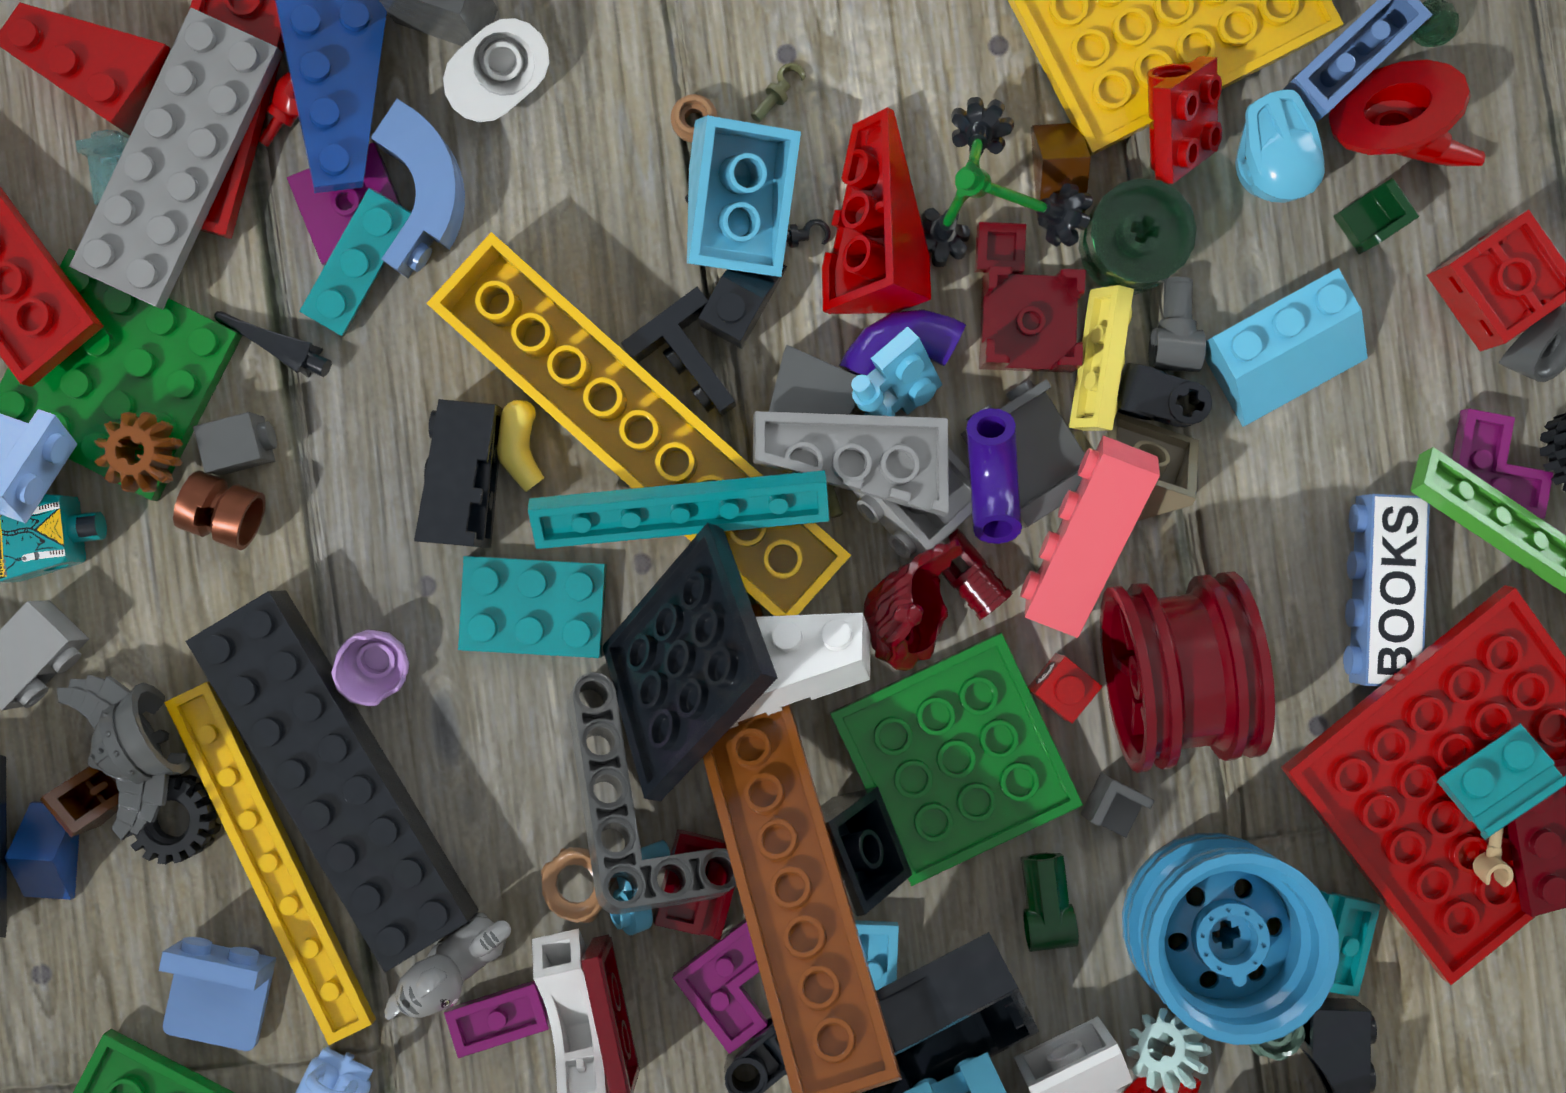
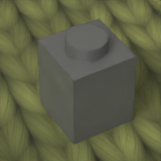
[193,412,277,476]

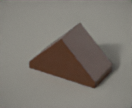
[1031,123,1091,220]
[40,766,119,837]

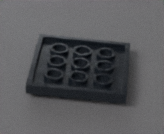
[602,522,778,802]

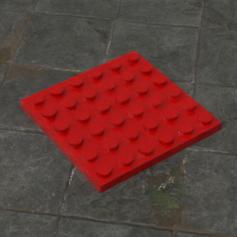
[1281,585,1566,985]

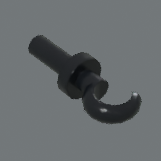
[786,219,831,248]

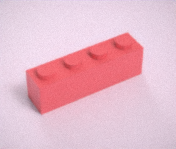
[1020,435,1160,638]

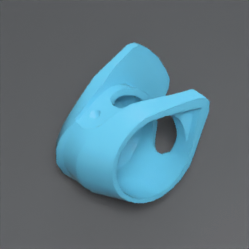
[1235,90,1325,203]

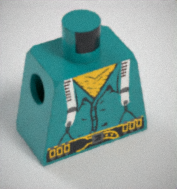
[0,494,107,583]

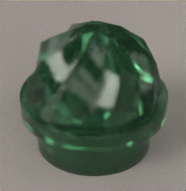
[1411,0,1459,47]

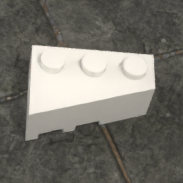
[731,613,871,728]

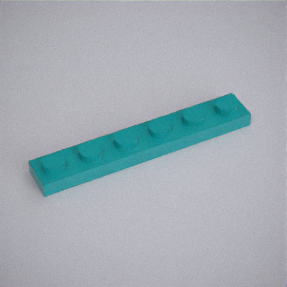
[528,470,829,549]

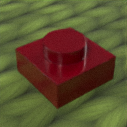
[975,222,1026,274]

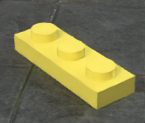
[1069,285,1134,431]

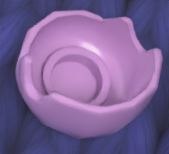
[331,630,409,706]

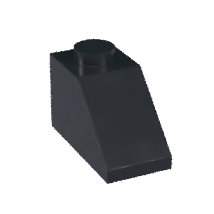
[699,264,787,349]

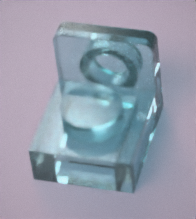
[75,130,129,206]

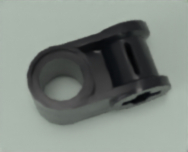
[1117,363,1212,428]
[724,1016,787,1093]

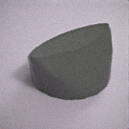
[1499,305,1566,382]

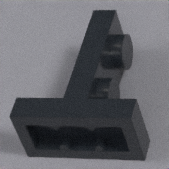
[621,286,736,417]

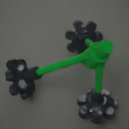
[921,97,1093,267]

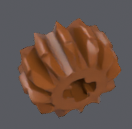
[94,412,183,493]

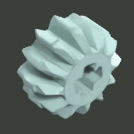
[1126,1008,1212,1093]

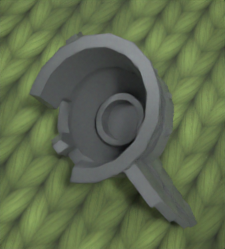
[57,675,192,840]

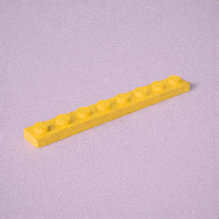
[164,681,376,1045]

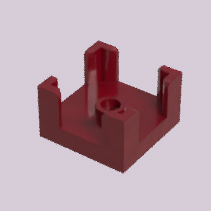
[979,266,1086,373]

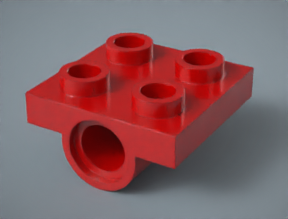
[1147,56,1222,184]

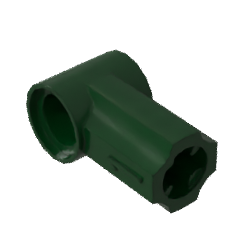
[1021,852,1079,952]

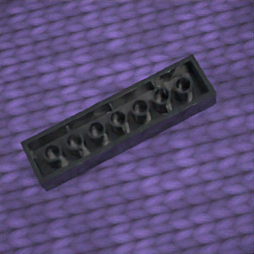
[185,590,479,972]

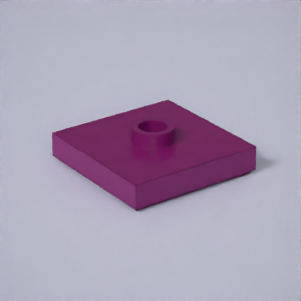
[286,142,402,266]

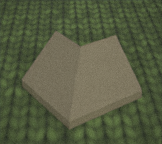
[1105,413,1199,521]

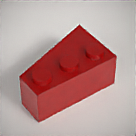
[0,2,171,136]

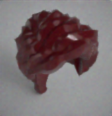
[864,539,962,671]

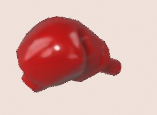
[258,72,299,147]

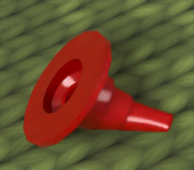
[1329,59,1486,167]

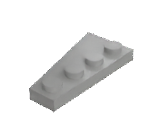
[753,411,949,517]

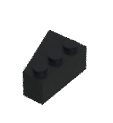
[414,399,503,548]

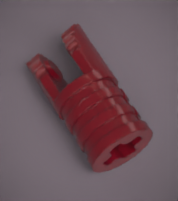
[941,528,1013,620]

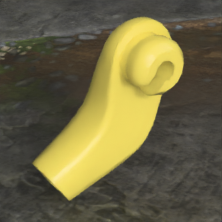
[497,400,544,492]

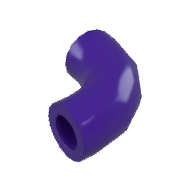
[839,309,966,376]
[966,408,1022,544]

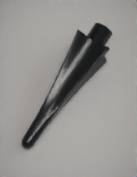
[214,311,332,378]

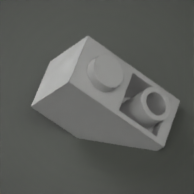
[0,600,89,710]

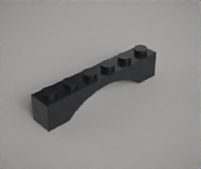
[1300,998,1377,1093]

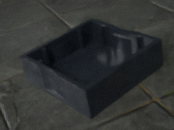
[861,932,1039,1093]

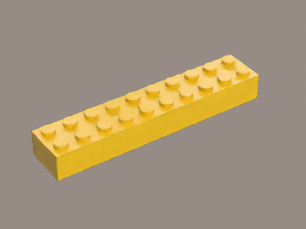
[426,232,851,616]

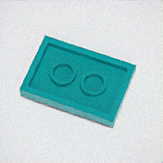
[458,556,607,658]

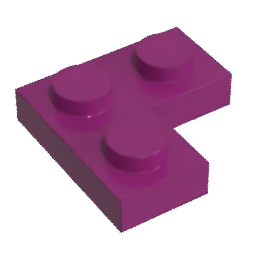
[1452,408,1553,519]
[672,919,768,1054]

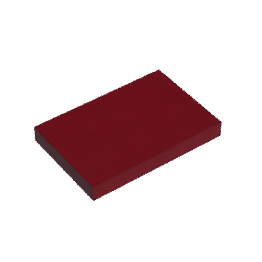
[581,934,640,1093]

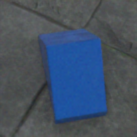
[5,801,79,900]

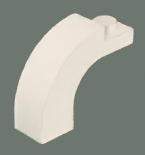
[532,928,609,1093]

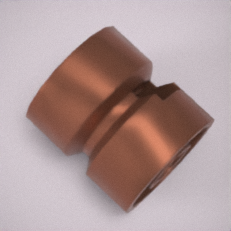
[173,470,266,551]

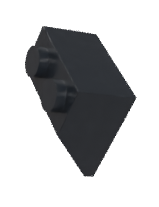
[821,786,913,916]

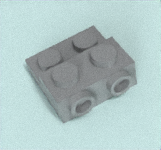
[853,447,972,559]

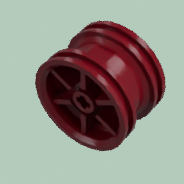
[1100,571,1275,773]

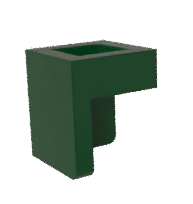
[1333,178,1419,255]

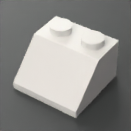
[1014,1016,1133,1093]

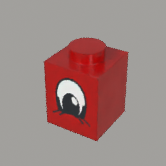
[1028,653,1103,724]

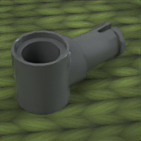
[1148,277,1206,372]

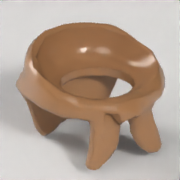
[541,847,617,923]

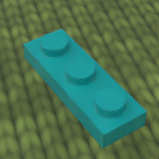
[299,188,411,336]

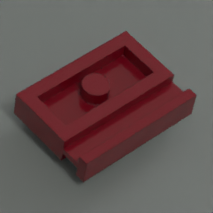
[653,829,735,940]

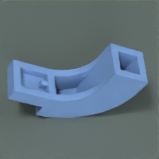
[371,99,465,278]

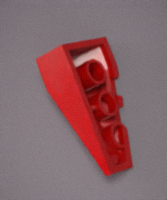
[822,107,931,314]

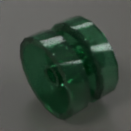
[1078,178,1197,295]

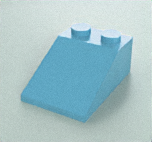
[687,115,801,277]

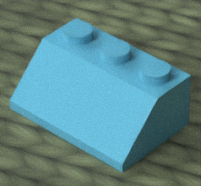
[1205,268,1368,427]

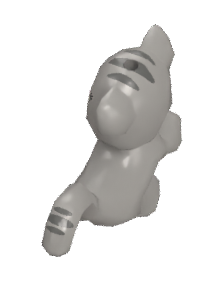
[385,913,511,1020]

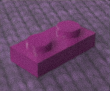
[444,980,551,1058]

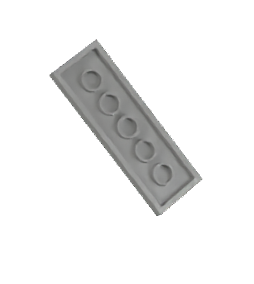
[69,8,283,310]

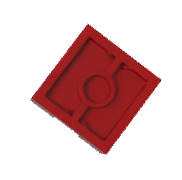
[1426,209,1566,352]

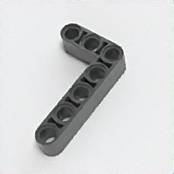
[568,672,736,914]

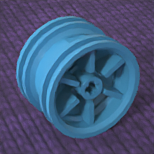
[1122,833,1339,1045]

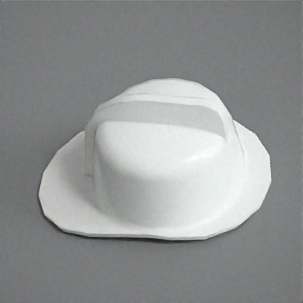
[443,18,549,122]

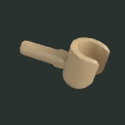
[1473,828,1514,887]

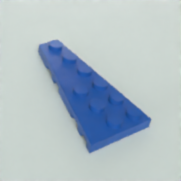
[275,0,387,193]

